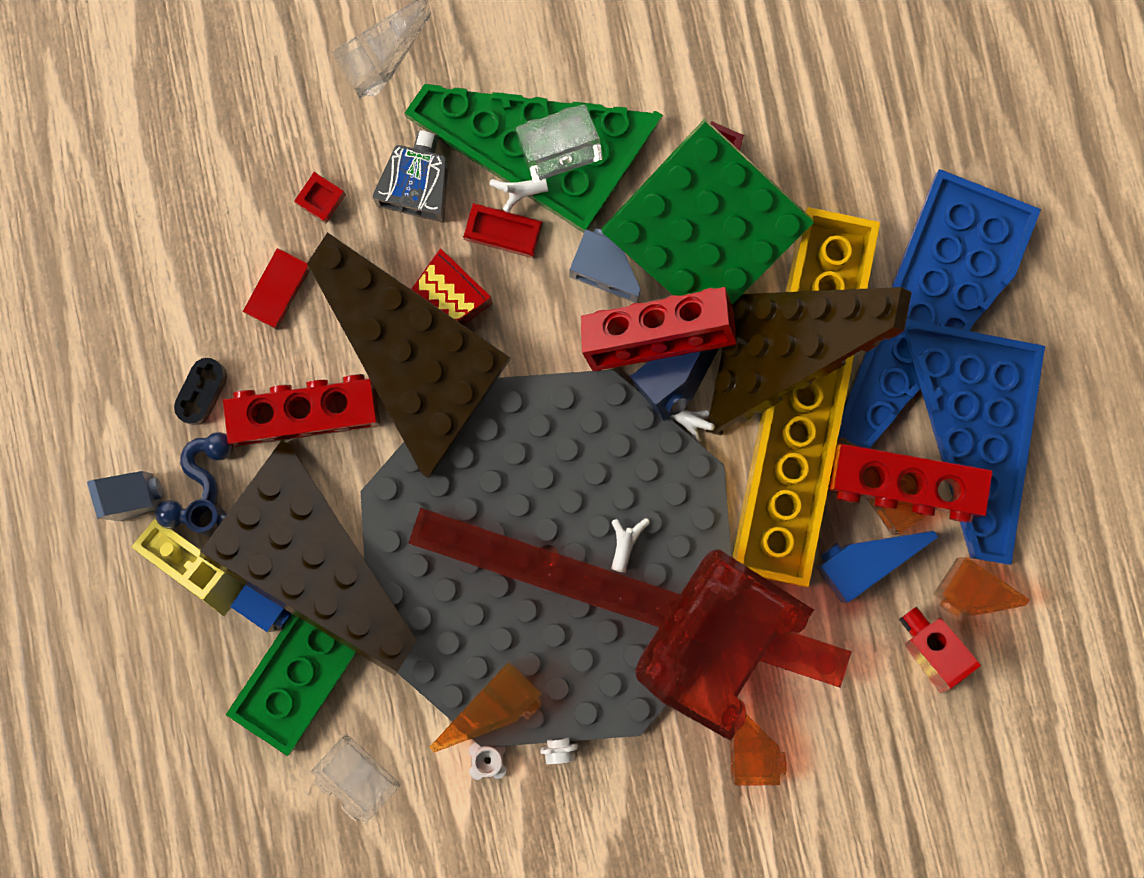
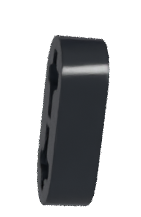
[174,358,227,425]

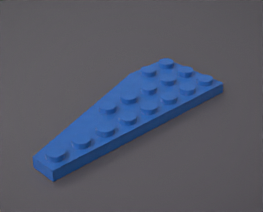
[838,169,1041,449]

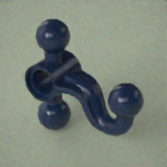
[155,432,233,538]

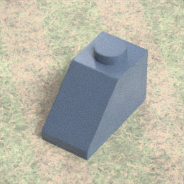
[569,229,641,303]
[87,471,164,522]

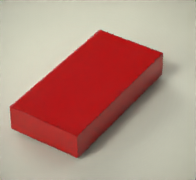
[463,203,543,258]
[242,248,310,330]

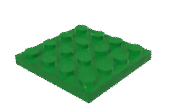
[602,118,814,305]

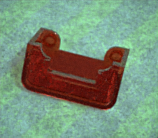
[635,549,814,741]

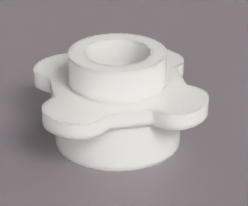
[540,737,578,764]
[469,742,506,780]

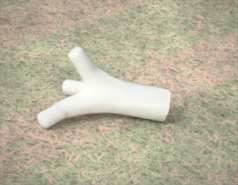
[490,177,548,212]
[669,409,715,443]
[611,518,650,573]

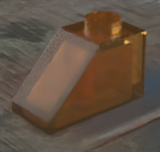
[933,557,1030,617]
[729,705,787,786]

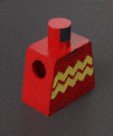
[411,249,493,325]
[899,606,981,694]

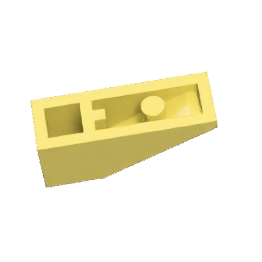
[131,519,245,616]

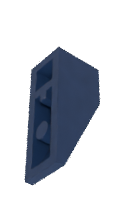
[630,348,719,421]

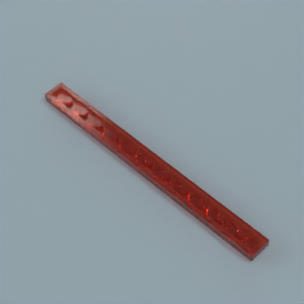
[408,508,852,688]

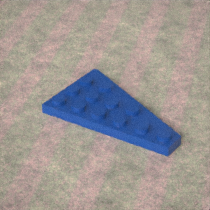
[904,320,1045,565]

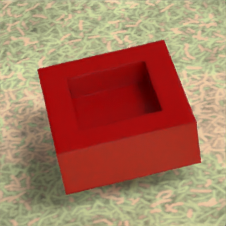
[294,172,346,224]

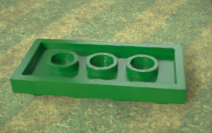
[226,614,357,756]

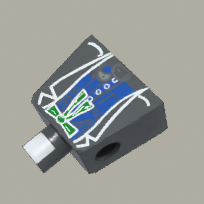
[372,131,448,223]

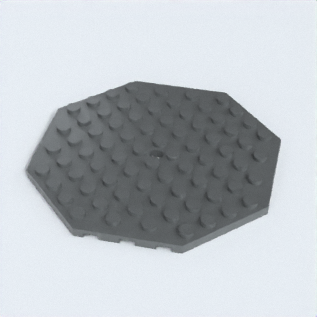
[360,369,737,747]

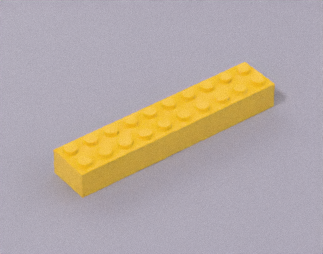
[730,207,880,587]

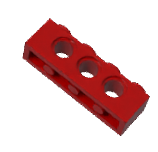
[581,287,737,372]
[223,374,381,447]
[828,444,993,523]

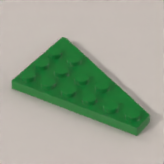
[404,84,663,233]

